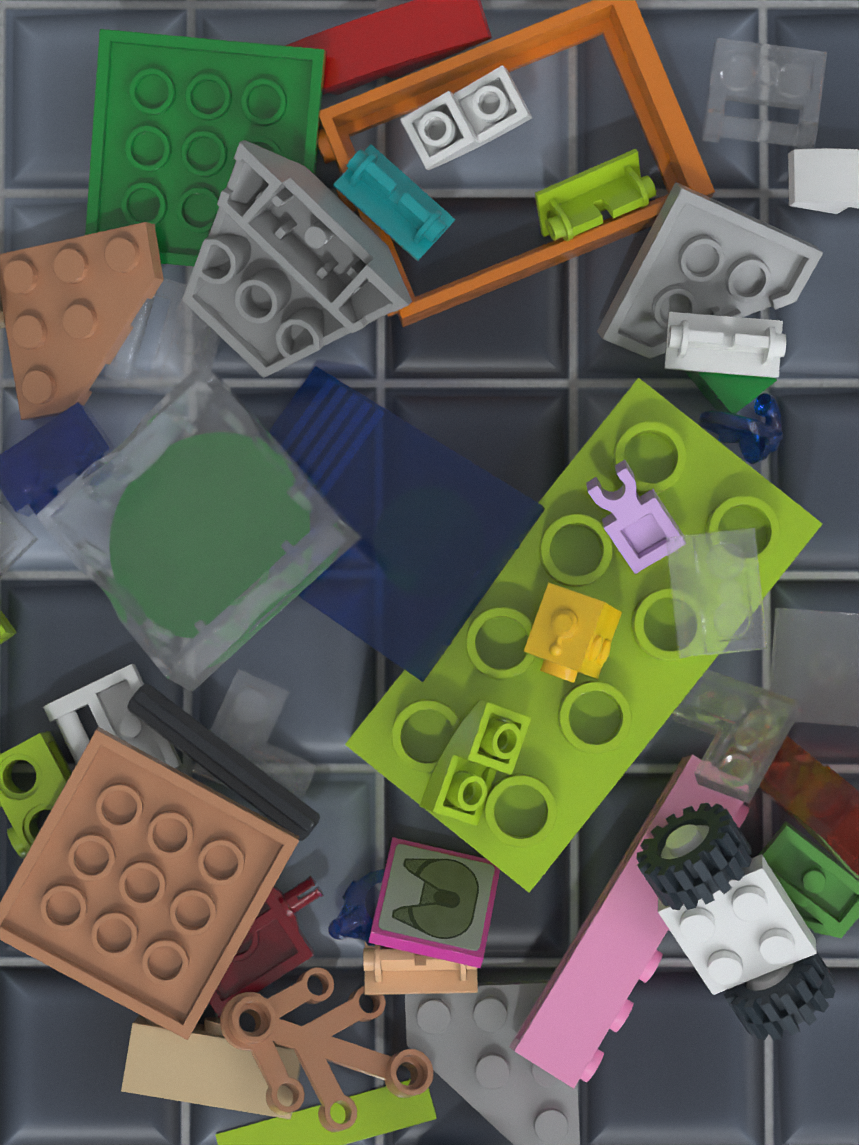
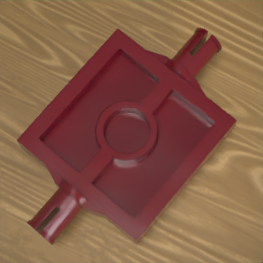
[209,875,324,1017]

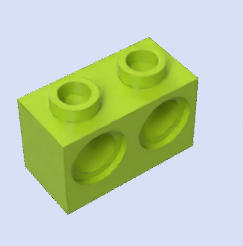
[0,731,72,859]

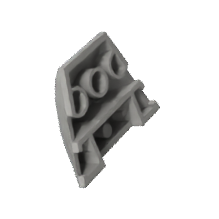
[182,140,412,378]

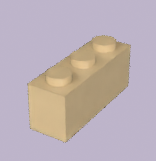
[121,1015,301,1119]

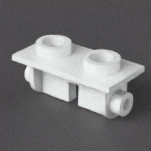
[664,312,786,378]

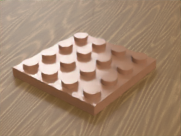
[0,727,300,1040]

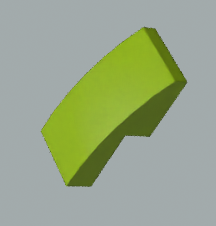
[419,700,531,826]

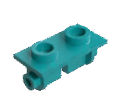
[333,144,455,261]

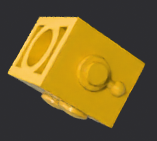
[524,582,622,683]

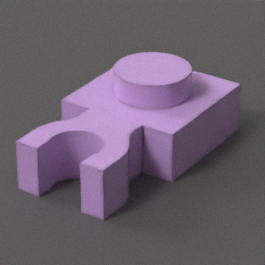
[586,460,686,574]

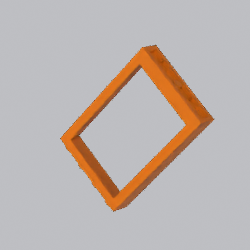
[318,0,715,327]

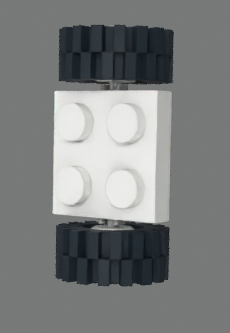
[636,803,836,1040]

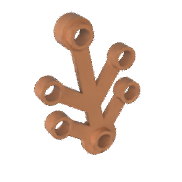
[220,967,433,1132]

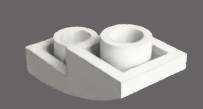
[400,65,532,170]
[788,148,859,214]

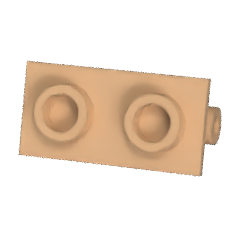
[363,938,478,995]

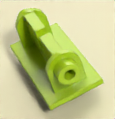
[535,149,656,241]

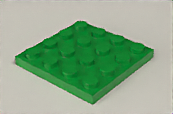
[85,29,326,267]

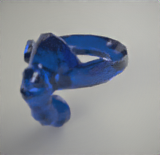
[698,393,783,465]
[328,869,385,947]

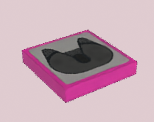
[368,837,500,968]

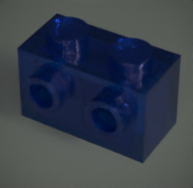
[0,402,120,517]

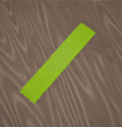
[215,1079,437,1145]

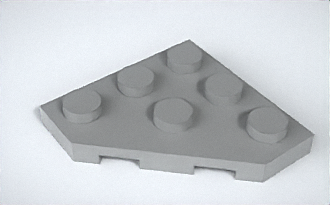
[597,182,823,359]
[405,980,580,1145]

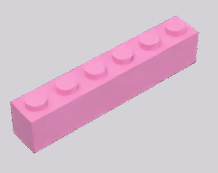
[509,754,750,1089]

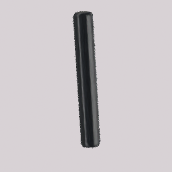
[127,684,320,841]

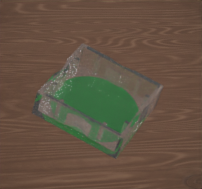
[36,362,361,692]

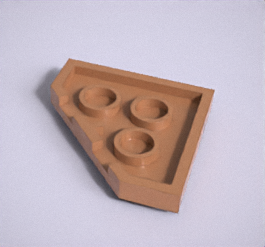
[0,222,164,420]

